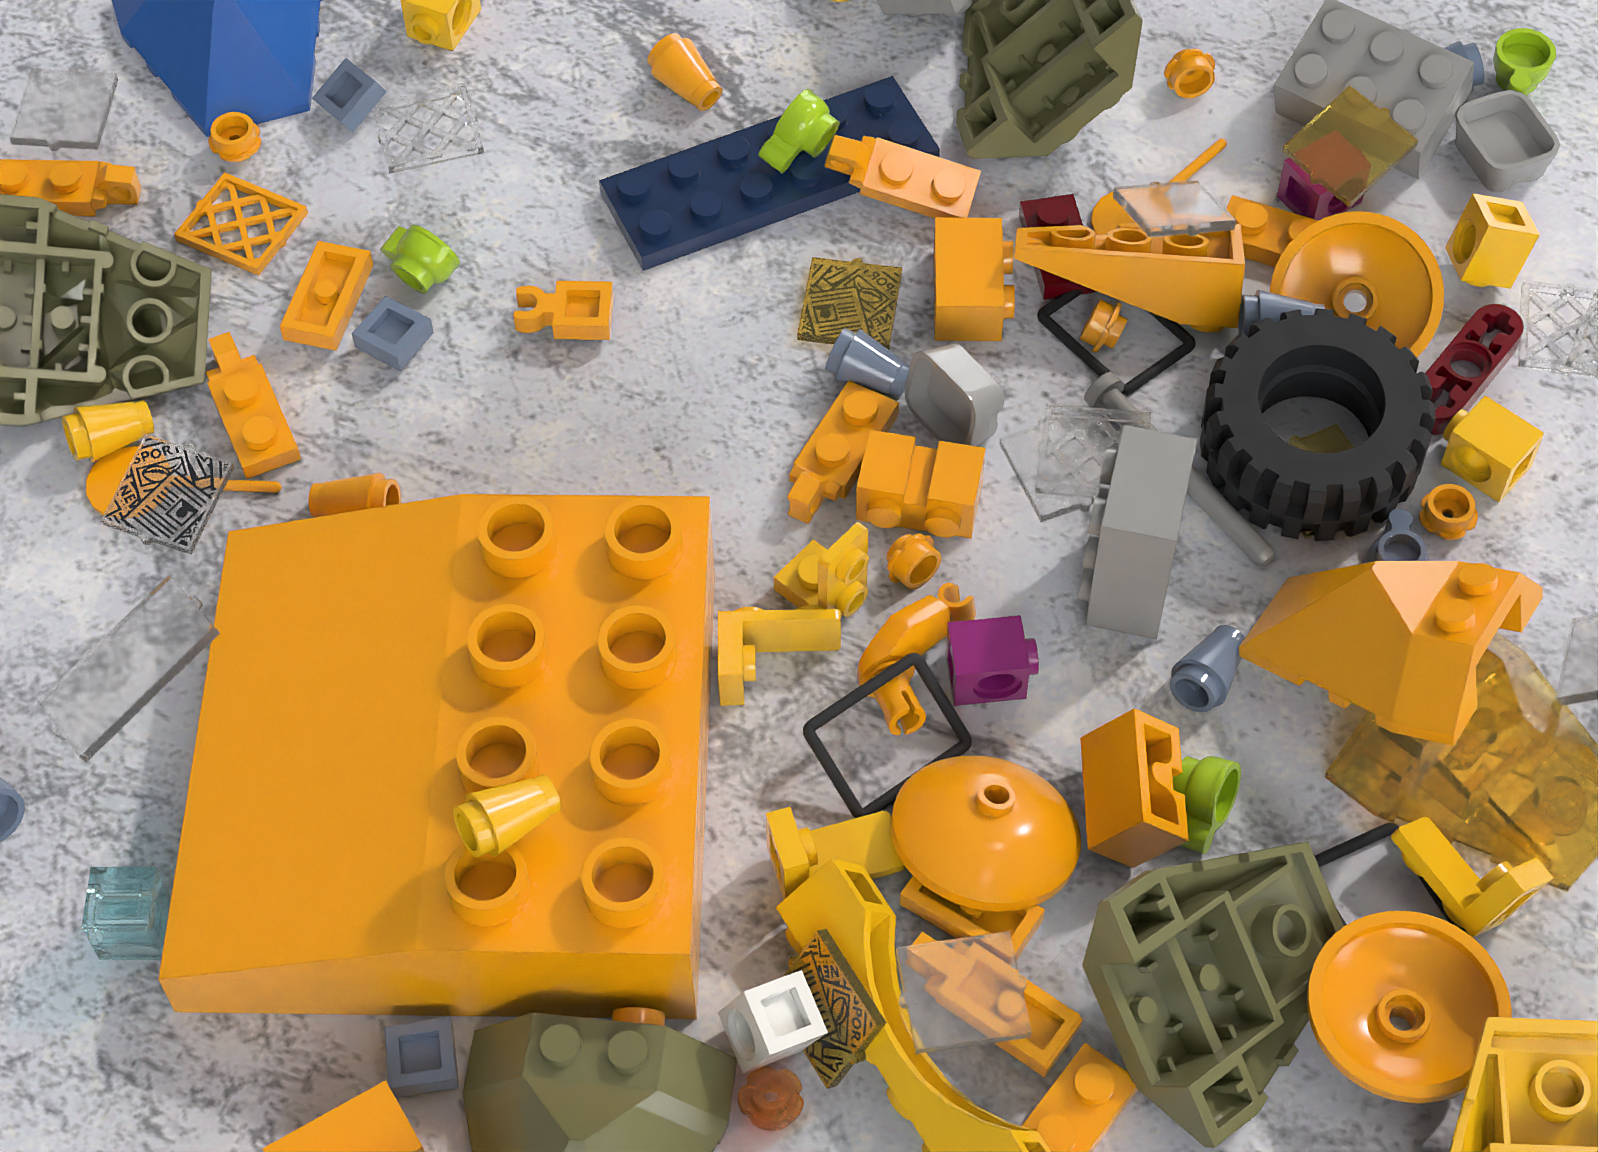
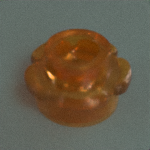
[738,1066,804,1131]

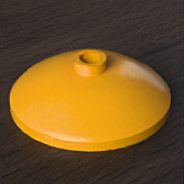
[1270,211,1444,358]
[890,756,1081,911]
[1307,911,1512,1103]

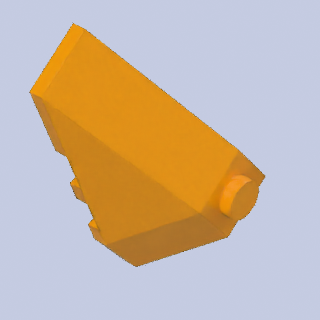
[1014,221,1245,332]

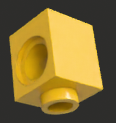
[400,0,481,51]
[1445,193,1540,289]
[1440,395,1544,502]

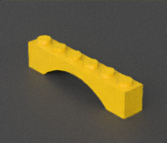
[775,858,1051,1152]

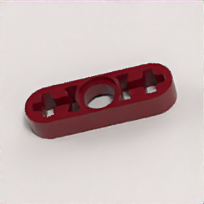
[1425,304,1524,435]

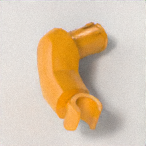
[857,582,976,736]

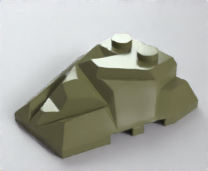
[0,194,212,427]

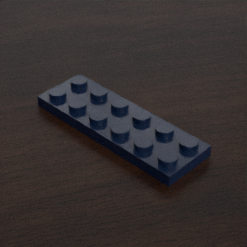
[599,76,940,271]

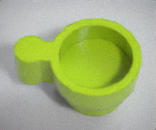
[1493,28,1556,96]
[758,88,840,173]
[380,224,460,294]
[1173,756,1241,854]

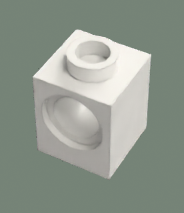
[718,970,828,1074]

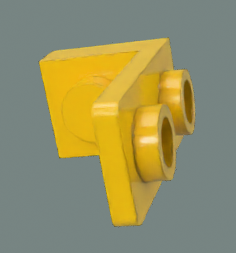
[773,522,869,617]
[718,605,841,706]
[765,807,905,899]
[1391,817,1553,938]

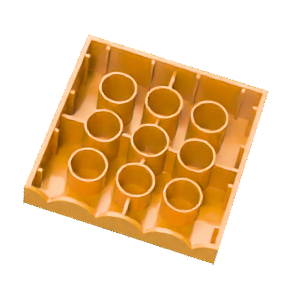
[158,494,715,1019]

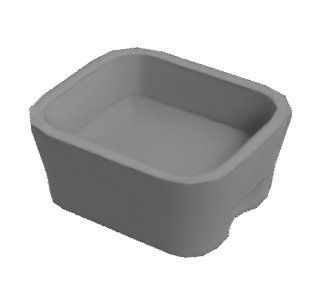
[1455,90,1560,192]
[905,343,1004,447]

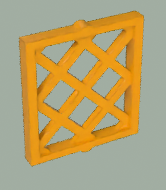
[174,172,308,276]

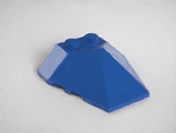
[112,0,323,137]

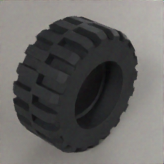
[1200,308,1435,541]

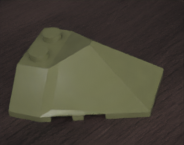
[956,0,1143,159]
[1082,842,1344,1148]
[463,1012,737,1152]

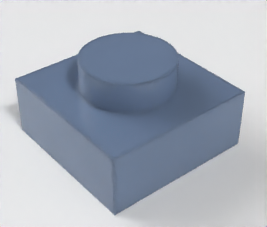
[312,58,387,132]
[351,295,434,371]
[384,1016,459,1098]

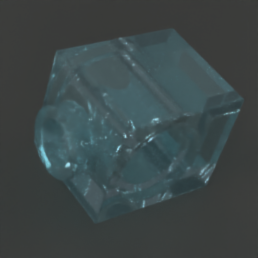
[81,867,171,960]

